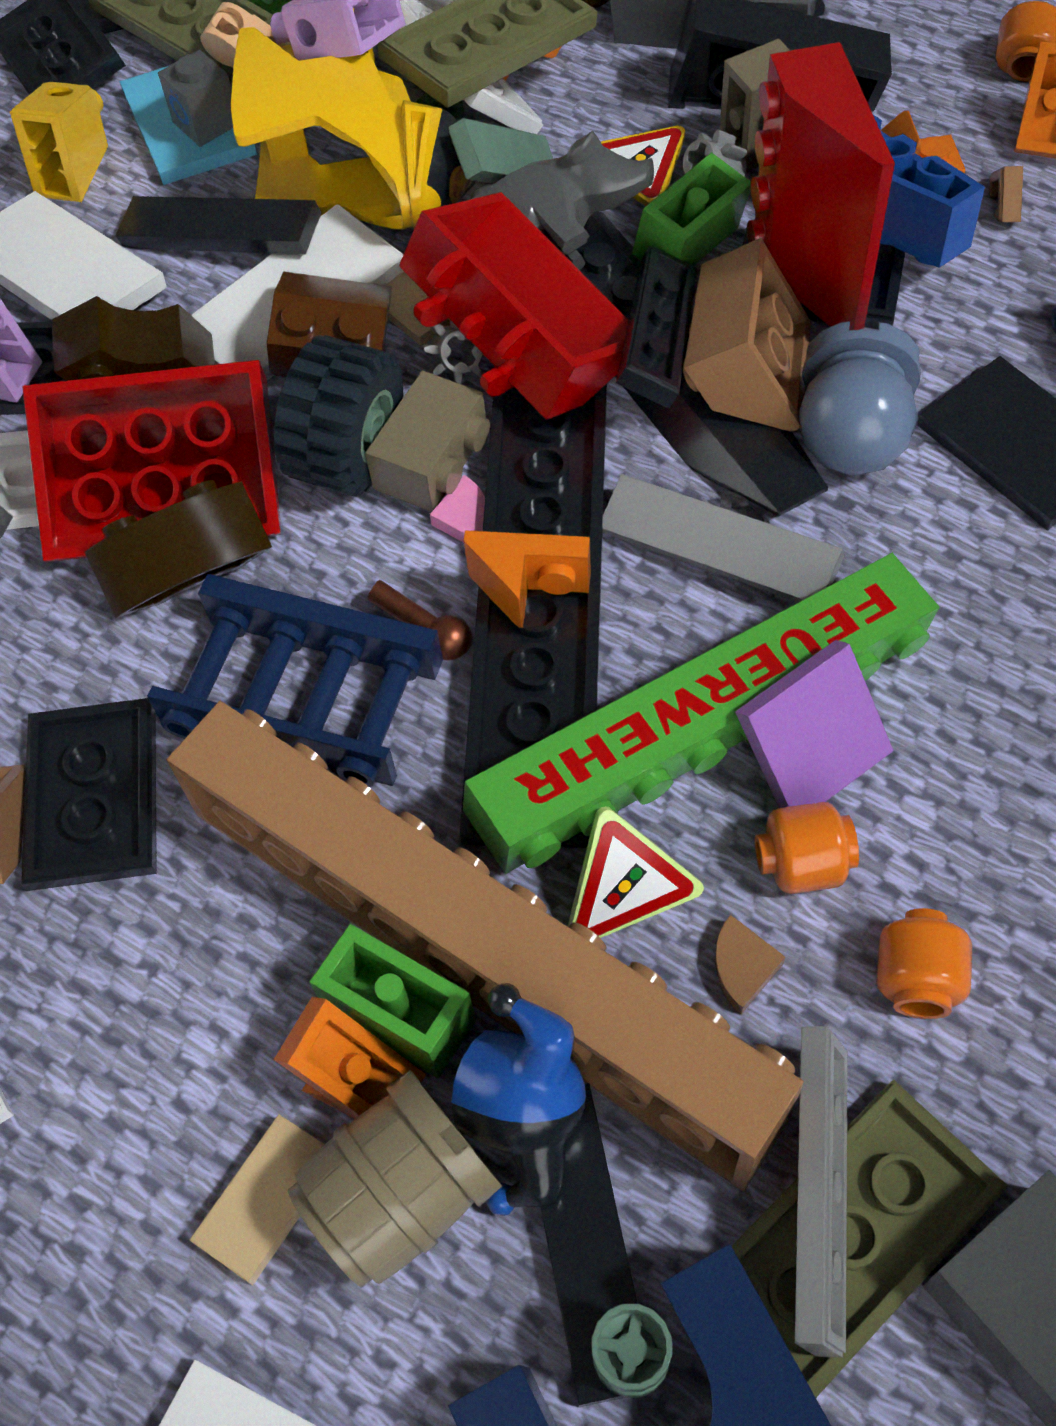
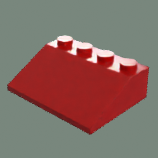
[747,42,895,331]
[22,360,281,562]

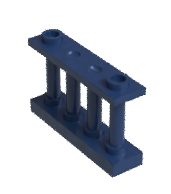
[147,574,443,787]

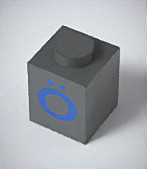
[157,49,233,147]

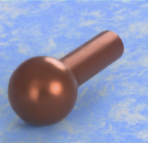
[367,580,473,660]

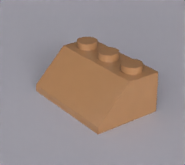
[682,238,811,432]

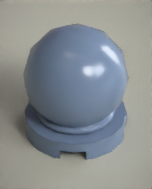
[798,322,921,476]

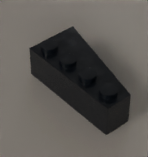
[668,0,892,112]

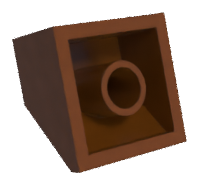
[267,271,392,377]

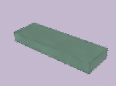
[448,118,554,184]

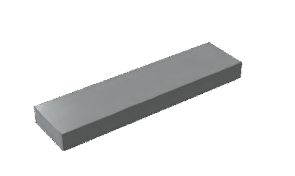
[603,474,845,603]
[795,1026,848,1358]

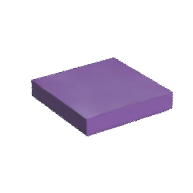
[735,640,894,808]

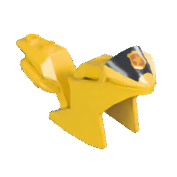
[231,8,476,229]

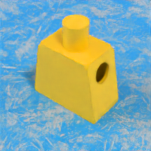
[10,82,108,202]

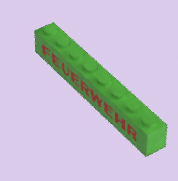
[463,552,940,874]

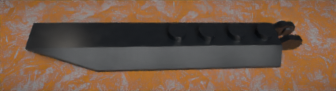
[576,211,828,517]

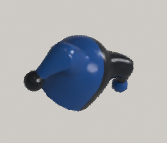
[451,983,586,1216]

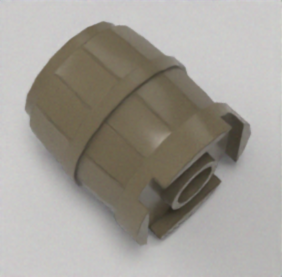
[288,1070,502,1288]

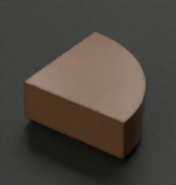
[990,166,1023,223]
[715,915,785,1014]

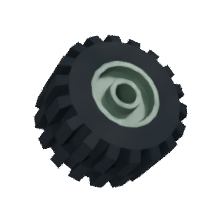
[274,335,403,497]

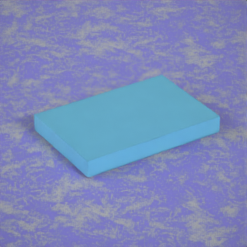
[119,66,258,185]

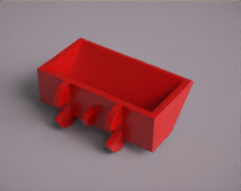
[399,192,628,420]

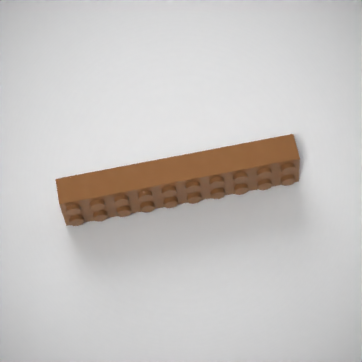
[166,700,804,1192]

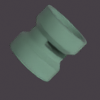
[592,1304,672,1398]

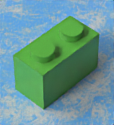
[632,152,751,266]
[309,924,476,1079]

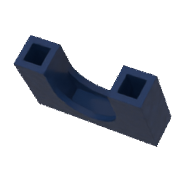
[448,1244,831,1426]

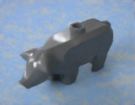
[470,131,654,270]

